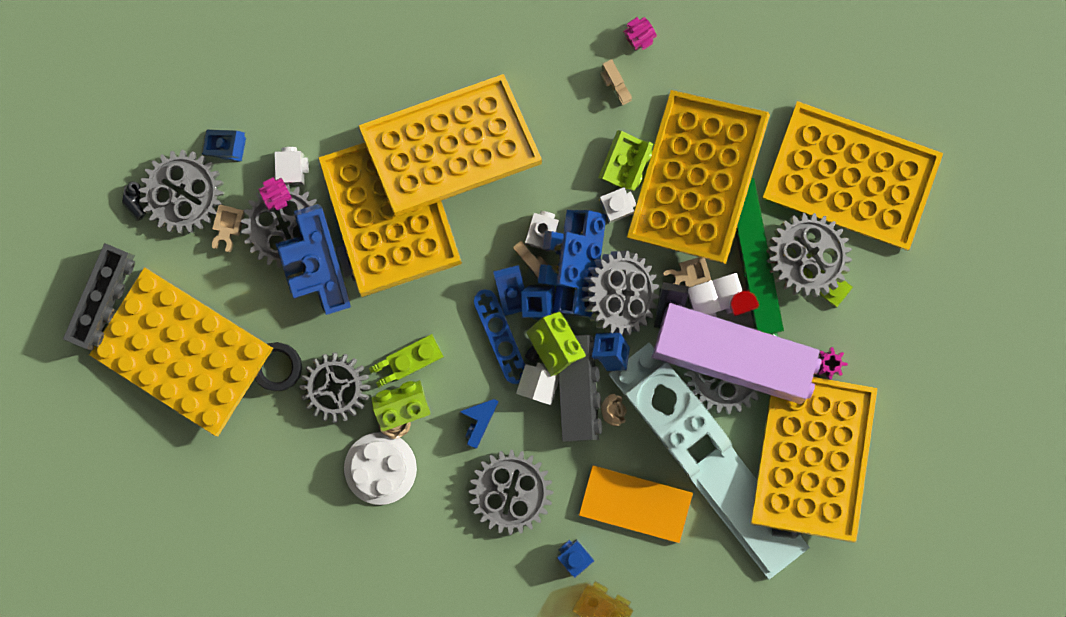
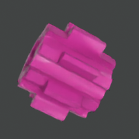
[623,17,657,50]
[259,177,292,210]
[817,347,848,380]

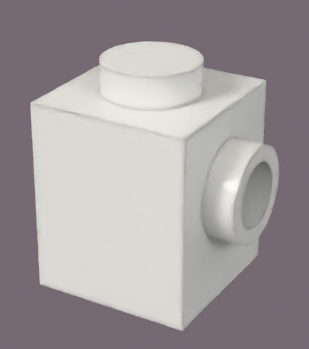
[275,147,309,185]
[599,188,636,224]
[525,210,559,252]
[516,362,559,405]

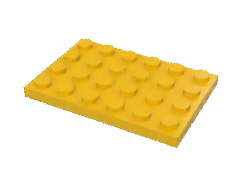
[359,74,542,217]
[627,90,770,264]
[762,101,943,251]
[319,142,462,297]
[89,267,273,437]
[750,377,877,543]

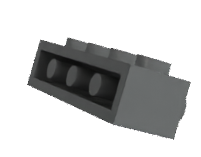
[63,243,135,350]
[559,335,602,441]

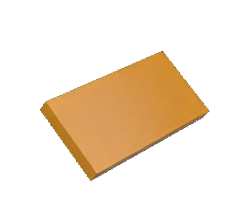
[579,465,693,543]

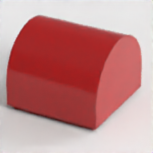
[730,291,759,316]

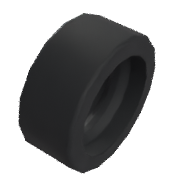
[255,342,302,392]

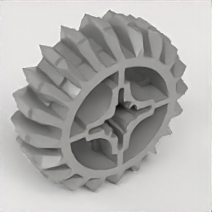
[300,352,370,423]

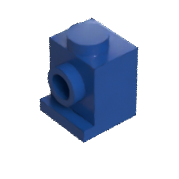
[592,333,630,371]

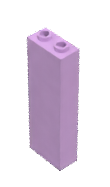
[651,303,821,404]

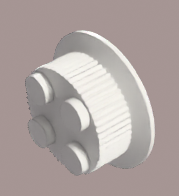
[344,432,417,505]

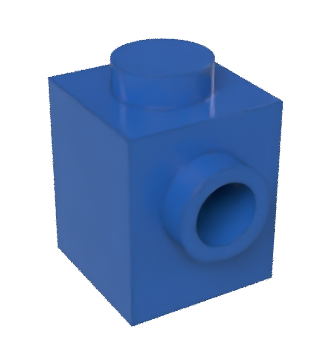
[521,285,555,320]
[557,539,594,578]

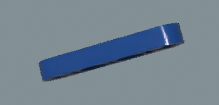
[474,289,525,384]

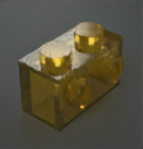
[572,581,634,617]

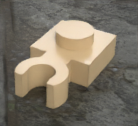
[600,59,632,106]
[212,205,245,252]
[513,241,548,278]
[663,257,711,287]

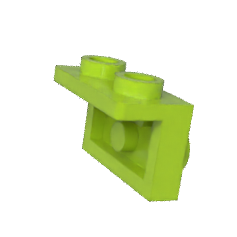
[598,130,653,191]
[526,312,586,377]
[371,380,430,431]

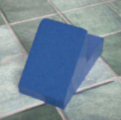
[202,130,246,161]
[493,265,524,316]
[460,399,499,449]

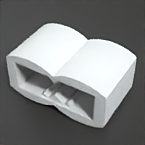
[688,273,742,317]

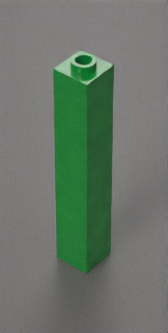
[735,178,784,337]

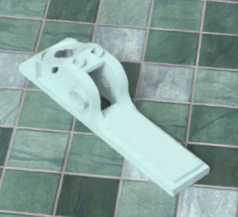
[608,343,810,580]

